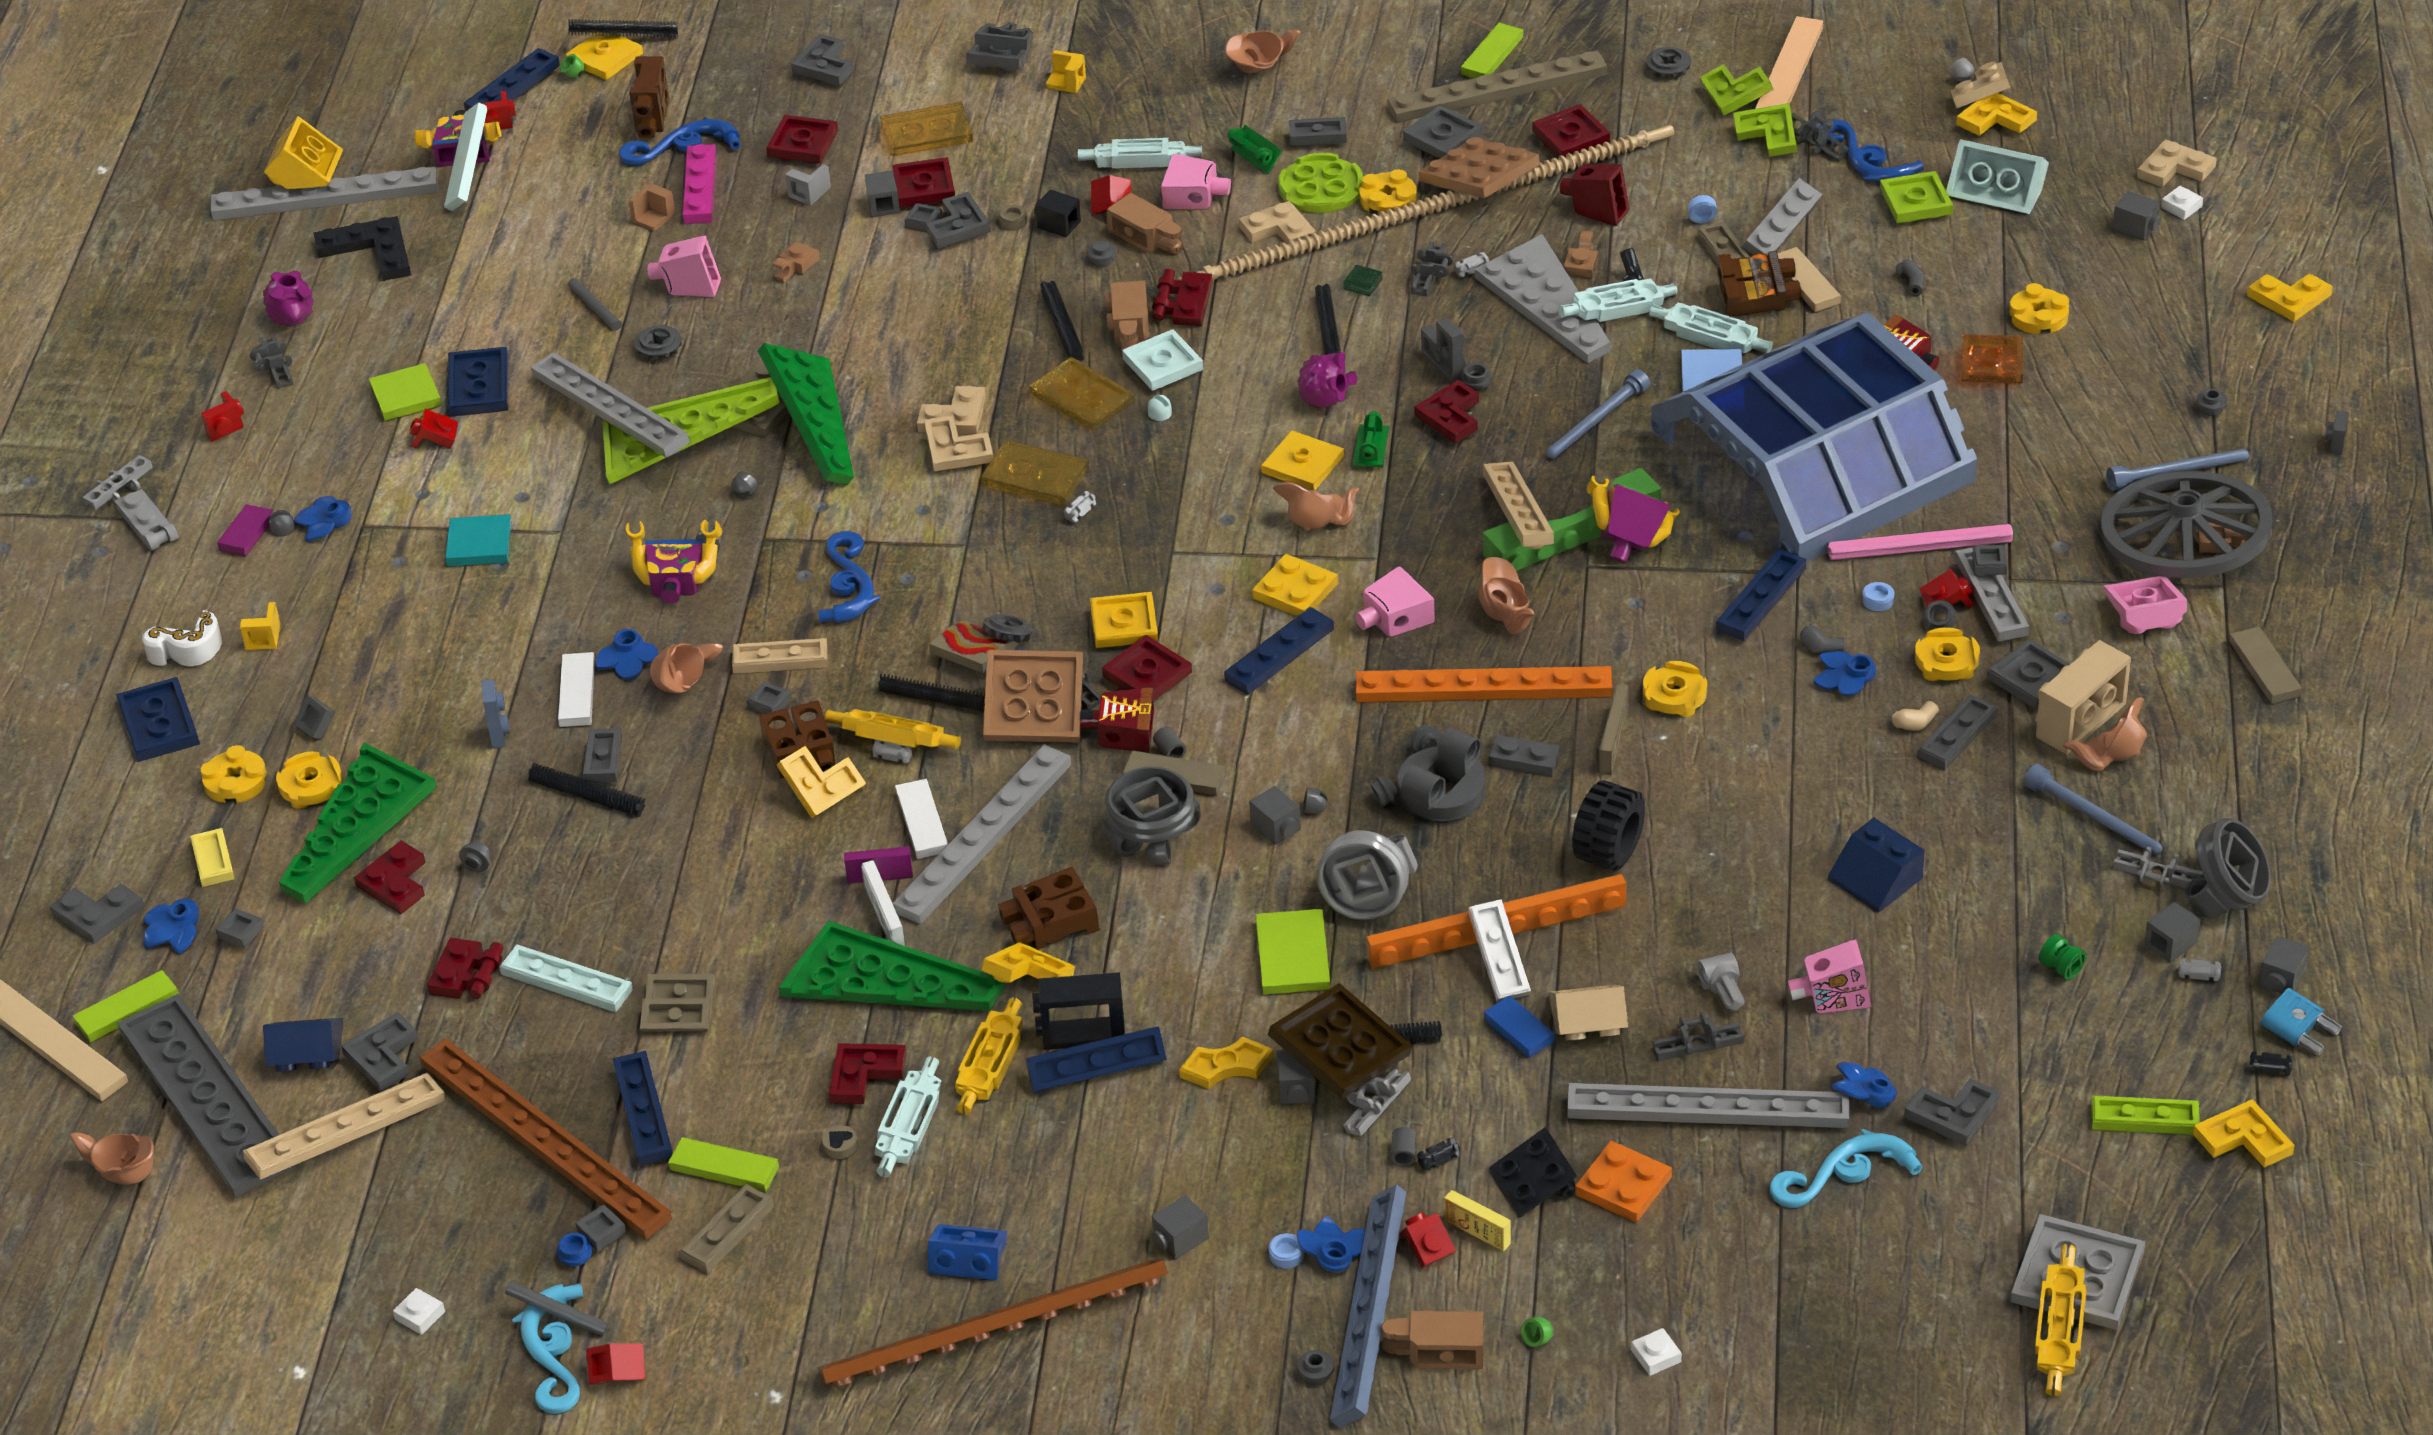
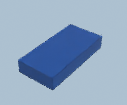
[1484,995,1555,1058]

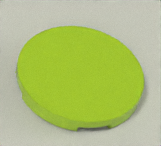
[1278,153,1363,213]

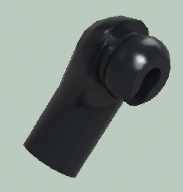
[1620,248,1644,282]

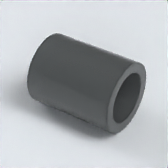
[1153,727,1187,758]
[1391,1127,1416,1167]

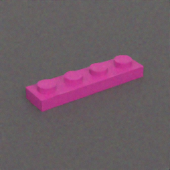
[683,144,716,224]

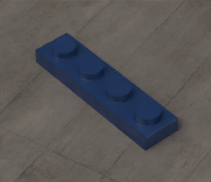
[464,48,560,111]
[1716,549,1806,641]
[1224,607,1334,695]
[1025,1026,1167,1092]
[613,1051,673,1166]

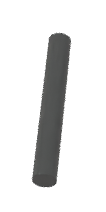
[568,278,622,331]
[505,1281,609,1337]

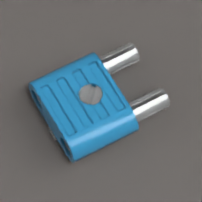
[2260,988,2342,1055]

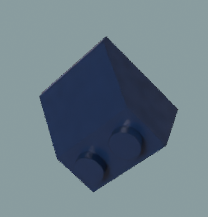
[1828,817,1925,913]
[263,1018,343,1071]

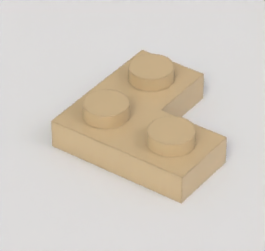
[1951,62,2010,108]
[2137,139,2217,187]
[1239,200,1316,244]
[917,386,986,435]
[924,415,994,472]

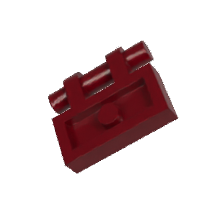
[1152,269,1213,326]
[427,937,503,999]

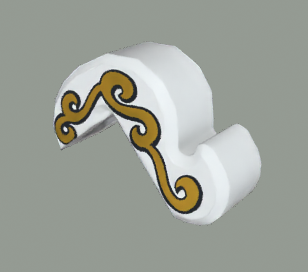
[142,610,222,666]

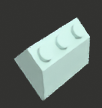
[1946,139,2049,214]

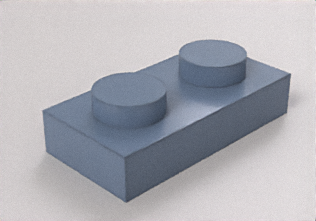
[481,679,510,749]

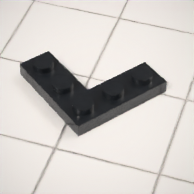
[313,216,411,281]

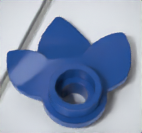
[294,496,352,542]
[596,629,658,680]
[1814,651,1876,696]
[143,898,199,954]
[1832,1062,1897,1108]
[1297,1216,1365,1272]

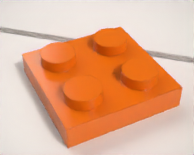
[1575,1140,1672,1223]

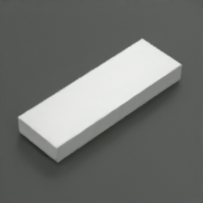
[558,652,595,727]
[895,779,948,859]
[861,860,905,946]
[1468,899,1531,1003]

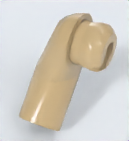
[1892,701,1939,731]

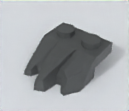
[967,22,1033,72]

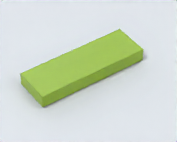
[1461,23,1523,79]
[73,970,179,1043]
[2091,1095,2200,1135]
[668,1137,779,1192]

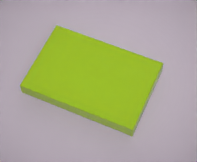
[1256,909,1330,995]

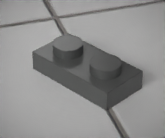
[1289,117,1347,146]
[583,728,623,783]
[1489,735,1560,777]

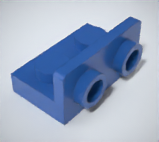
[928,1224,1007,1280]

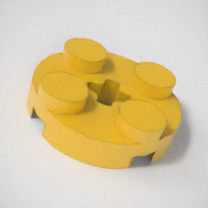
[1359,169,1417,215]
[2009,283,2069,334]
[1915,628,1980,681]
[1643,661,1707,717]
[201,745,267,803]
[276,751,343,809]

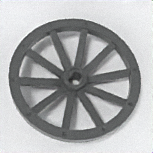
[2101,471,2273,578]

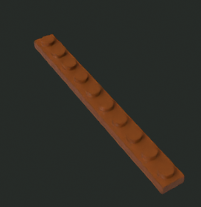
[420,1039,672,1240]
[817,1258,1168,1387]

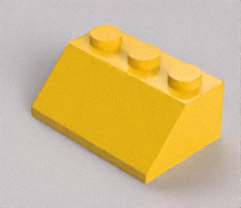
[264,116,343,189]

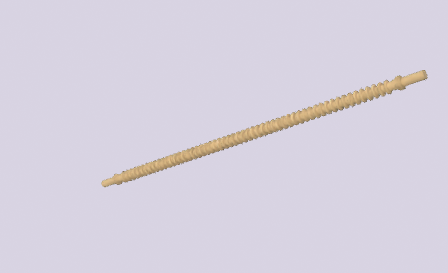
[1177,125,1674,282]

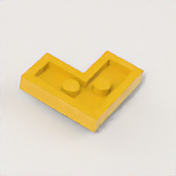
[1956,93,2037,136]
[2247,273,2333,322]
[776,746,866,819]
[981,942,1075,983]
[2193,1099,2295,1168]

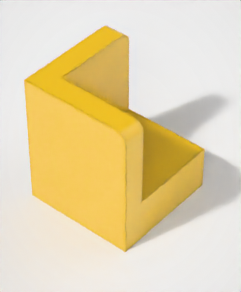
[1046,50,1086,93]
[240,602,281,650]

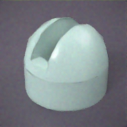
[1148,395,1172,421]

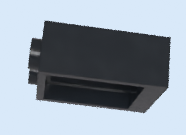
[1032,972,1125,1050]

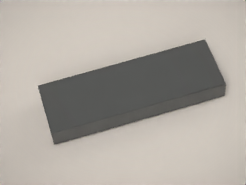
[1917,694,1998,770]

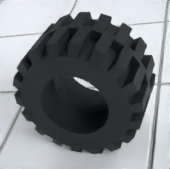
[1572,780,1645,871]

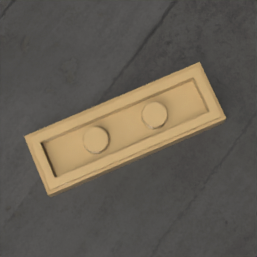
[1777,247,1841,312]
[732,638,828,674]

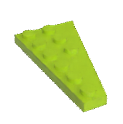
[602,377,780,485]

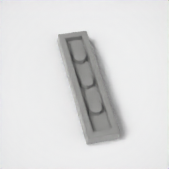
[1742,178,1823,255]
[1955,545,2029,642]

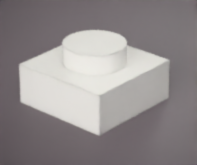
[2161,186,2203,220]
[393,1288,445,1335]
[1631,1328,1682,1376]

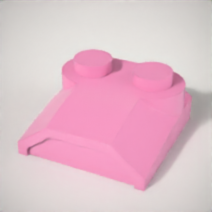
[2104,576,2187,634]

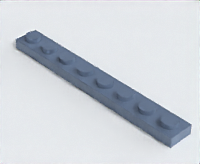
[1330,1184,1406,1428]

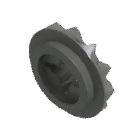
[1646,47,1691,79]
[634,325,682,361]
[982,614,1033,643]

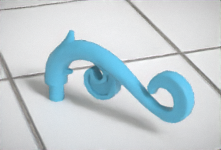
[1770,1129,1923,1208]
[512,1283,584,1414]

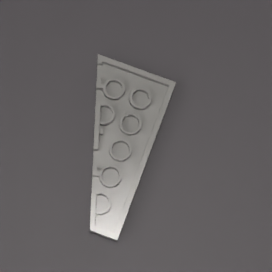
[1475,234,1610,364]

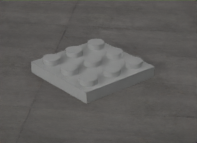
[2010,1214,2145,1330]

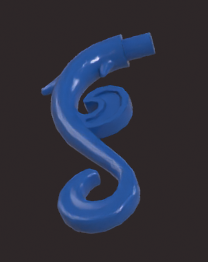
[619,117,741,166]
[1817,119,1924,182]
[818,531,881,624]

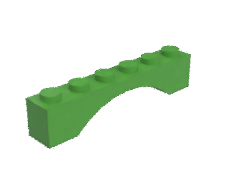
[1483,468,1661,571]

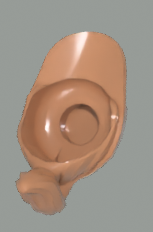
[1225,30,1300,73]
[1273,482,1359,531]
[1478,557,1534,634]
[650,643,723,693]
[2063,697,2147,771]
[70,1132,154,1185]

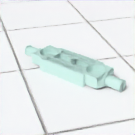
[1078,138,1202,169]
[1558,278,1677,322]
[1649,302,1773,354]
[875,1056,941,1178]

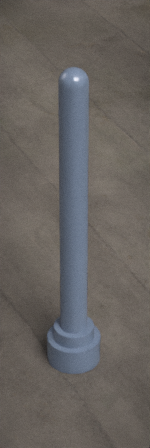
[1546,369,1651,459]
[2106,449,2249,491]
[2023,763,2163,855]

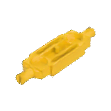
[825,709,961,750]
[955,997,1023,1115]
[2035,1244,2087,1396]

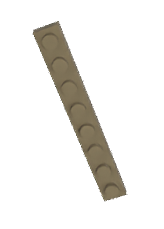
[1388,50,1607,123]

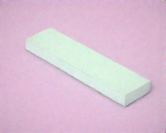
[444,102,487,211]
[499,944,633,1013]

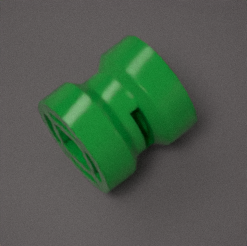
[2038,934,2087,980]

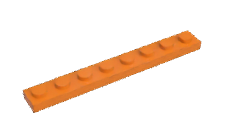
[1356,666,1613,702]
[1366,874,1627,969]

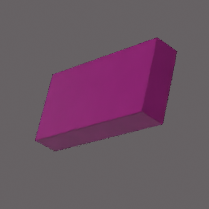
[217,504,273,556]
[844,846,913,884]

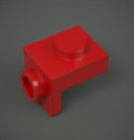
[481,91,516,130]
[201,391,244,442]
[409,408,458,448]
[1919,569,1974,609]
[1399,1212,1456,1268]

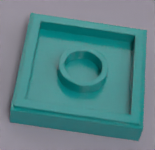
[446,514,512,566]

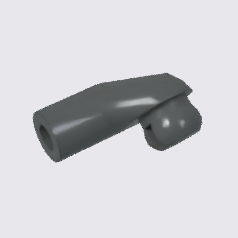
[1800,625,1844,654]

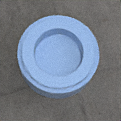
[1687,195,1717,223]
[1862,582,1894,612]
[1268,1233,1304,1269]

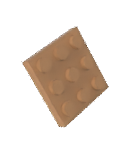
[1418,137,1540,198]
[983,650,1083,743]

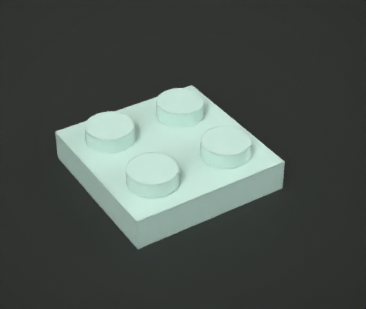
[1122,329,1204,391]

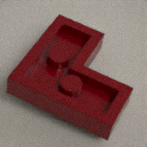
[1414,379,1479,444]
[354,840,426,914]
[829,1043,907,1104]

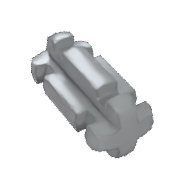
[1454,252,1489,278]
[1063,491,1096,523]
[872,740,912,764]
[2179,958,2221,981]

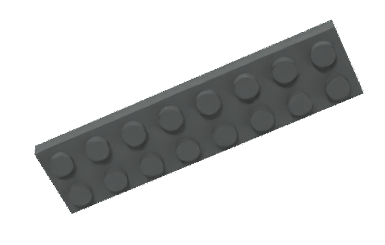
[117,994,298,1198]

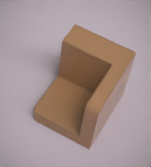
[629,183,676,232]

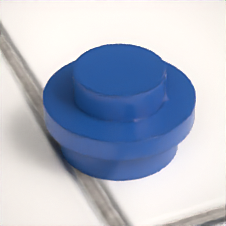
[557,1233,593,1266]

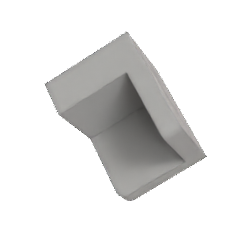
[785,164,831,205]

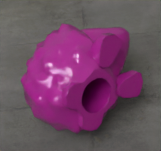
[263,270,314,327]
[1297,352,1357,409]

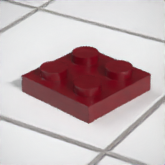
[1532,104,1610,158]
[766,115,838,164]
[892,157,955,208]
[1102,635,1192,700]

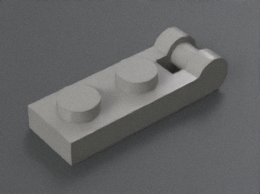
[115,489,179,551]

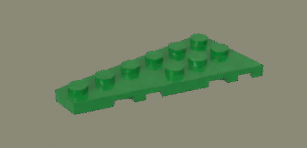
[757,343,854,485]
[279,742,437,904]
[779,920,1005,1011]

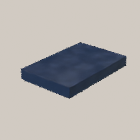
[448,347,509,417]
[116,677,200,762]

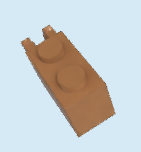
[1107,193,1183,254]
[1105,280,1149,350]
[1381,1310,1484,1369]

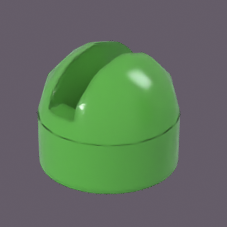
[560,54,584,78]
[1521,1316,1553,1347]

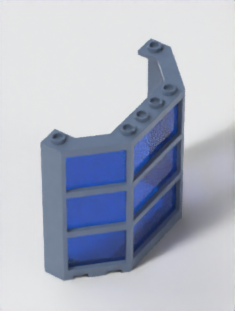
[1650,312,1977,563]

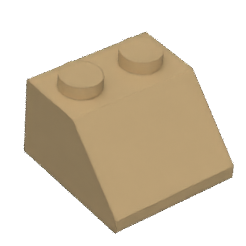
[1548,984,1628,1040]

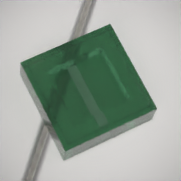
[1343,265,1383,296]

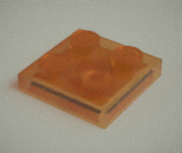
[1962,334,2023,384]

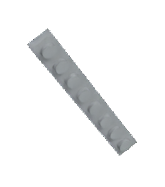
[211,167,438,220]
[531,352,690,458]
[892,745,1071,925]
[1568,1083,1849,1128]

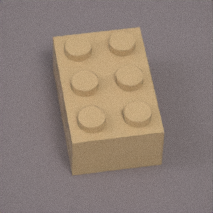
[2035,640,2131,755]

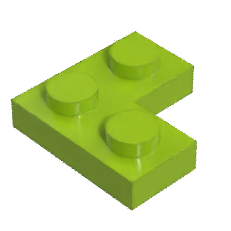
[1699,64,1774,116]
[1733,103,1797,157]

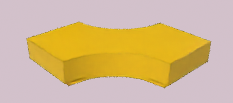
[1179,1037,1274,1090]

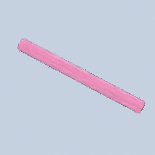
[1828,524,2013,560]

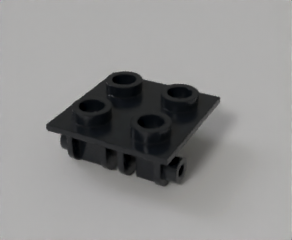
[1489,1127,1578,1218]

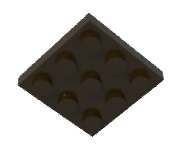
[1267,983,1413,1099]

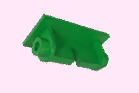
[1227,125,1283,174]
[1353,411,1389,467]

